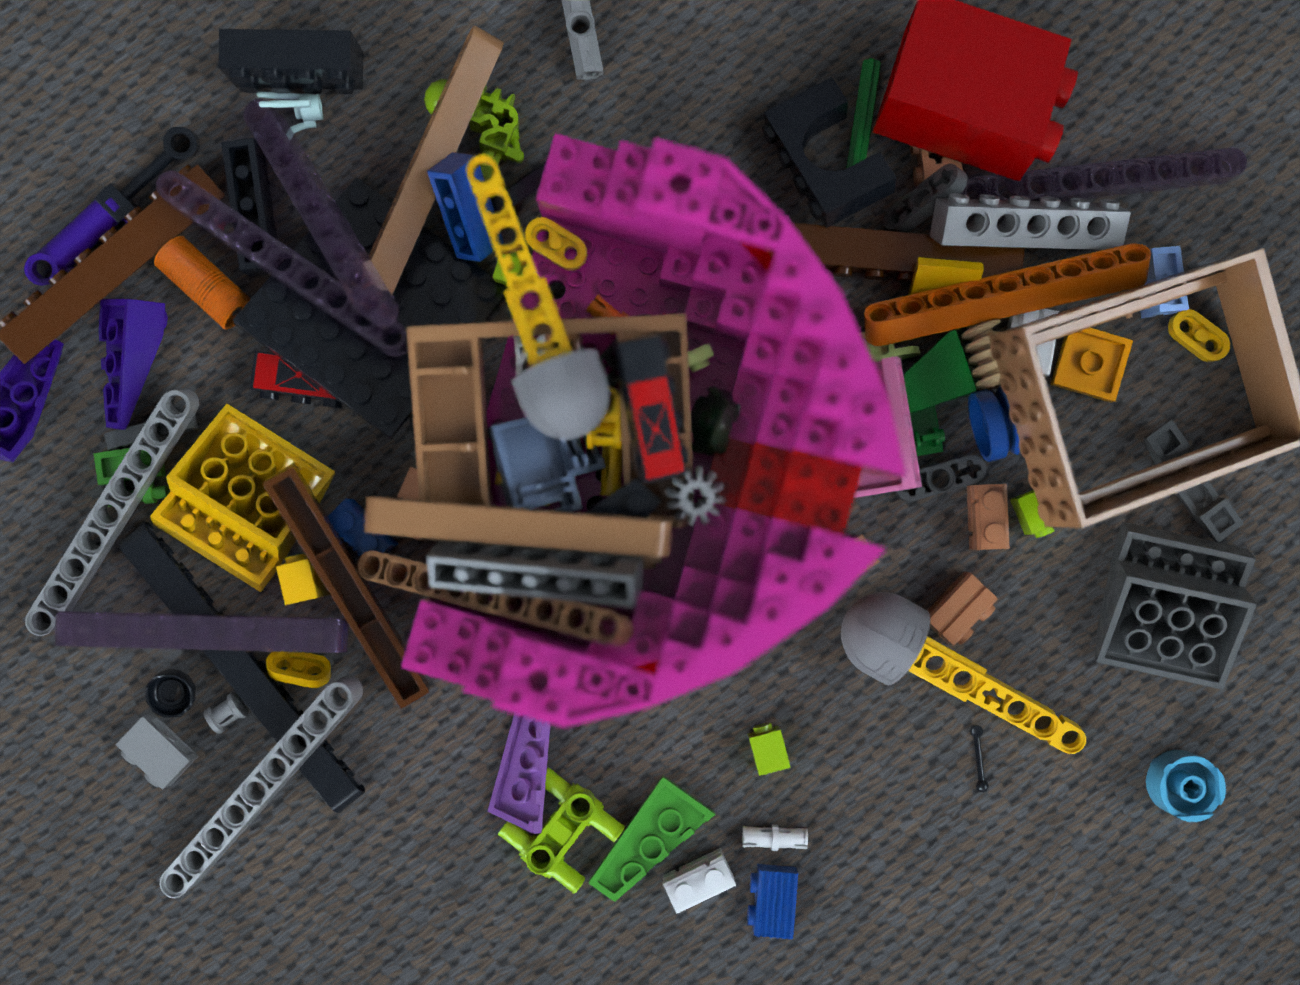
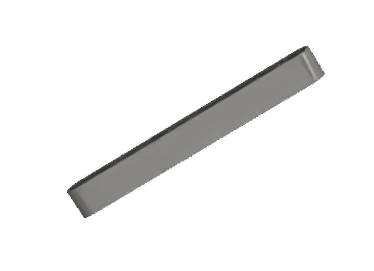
[25,388,199,636]
[159,675,363,898]

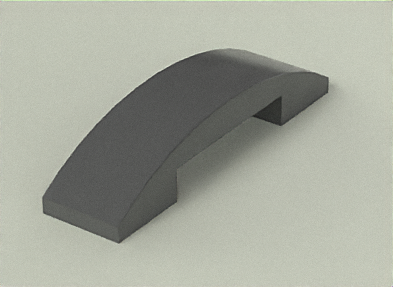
[1143,419,1244,543]

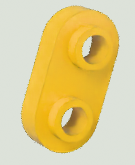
[525,217,587,271]
[1168,309,1230,362]
[266,648,331,688]

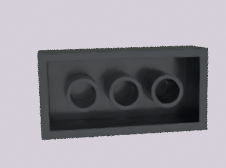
[218,29,364,95]

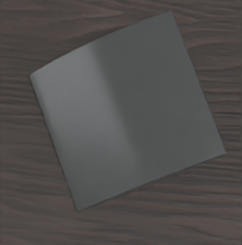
[1095,521,1257,690]

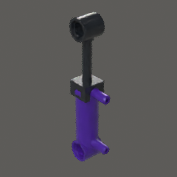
[24,126,200,286]

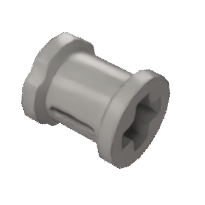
[204,692,248,734]

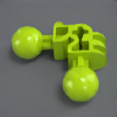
[424,79,525,199]

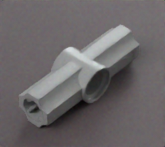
[561,0,604,81]

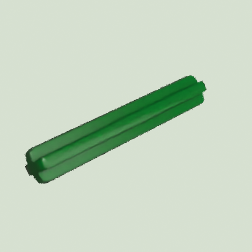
[846,58,881,169]

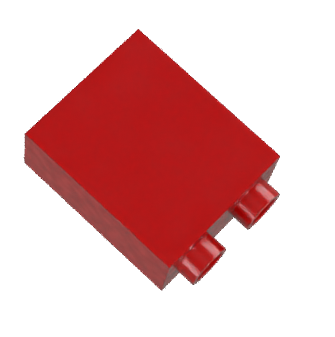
[873,0,1078,181]

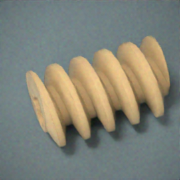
[961,319,1002,391]

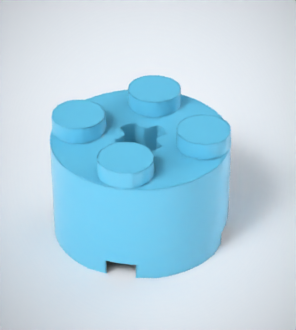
[1146,750,1226,822]

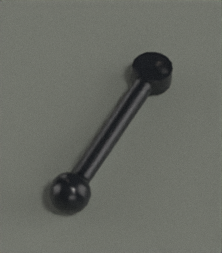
[970,725,989,792]

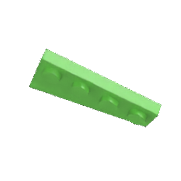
[588,775,716,902]

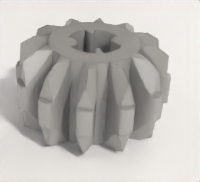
[666,466,725,526]

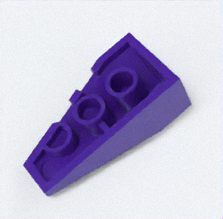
[98,299,168,430]
[0,339,64,462]

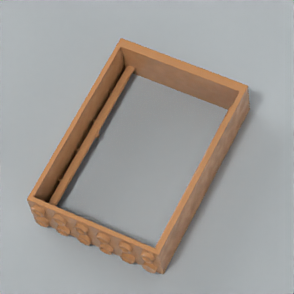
[989,248,1300,528]

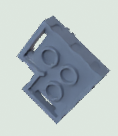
[487,418,606,512]

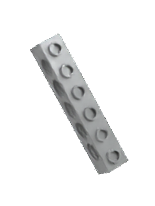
[930,193,1131,250]

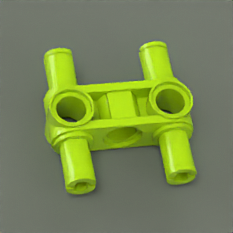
[497,767,625,894]

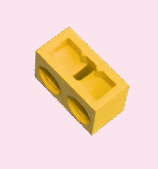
[276,553,330,605]

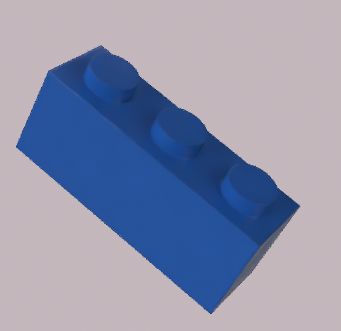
[427,152,504,262]

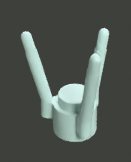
[256,91,323,145]

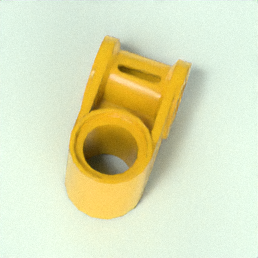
[587,385,622,450]

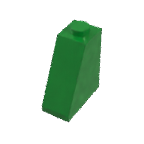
[904,330,977,414]

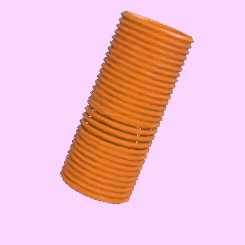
[154,236,251,330]

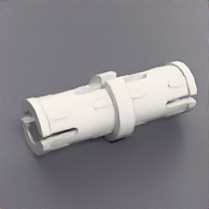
[742,824,808,851]

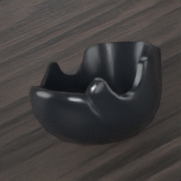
[145,669,196,718]

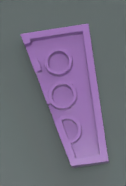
[487,714,550,834]

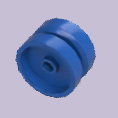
[968,386,1021,462]

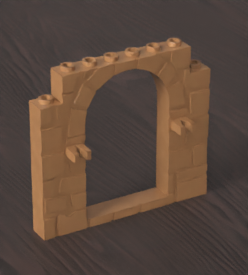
[407,314,694,569]

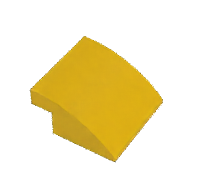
[150,404,335,592]

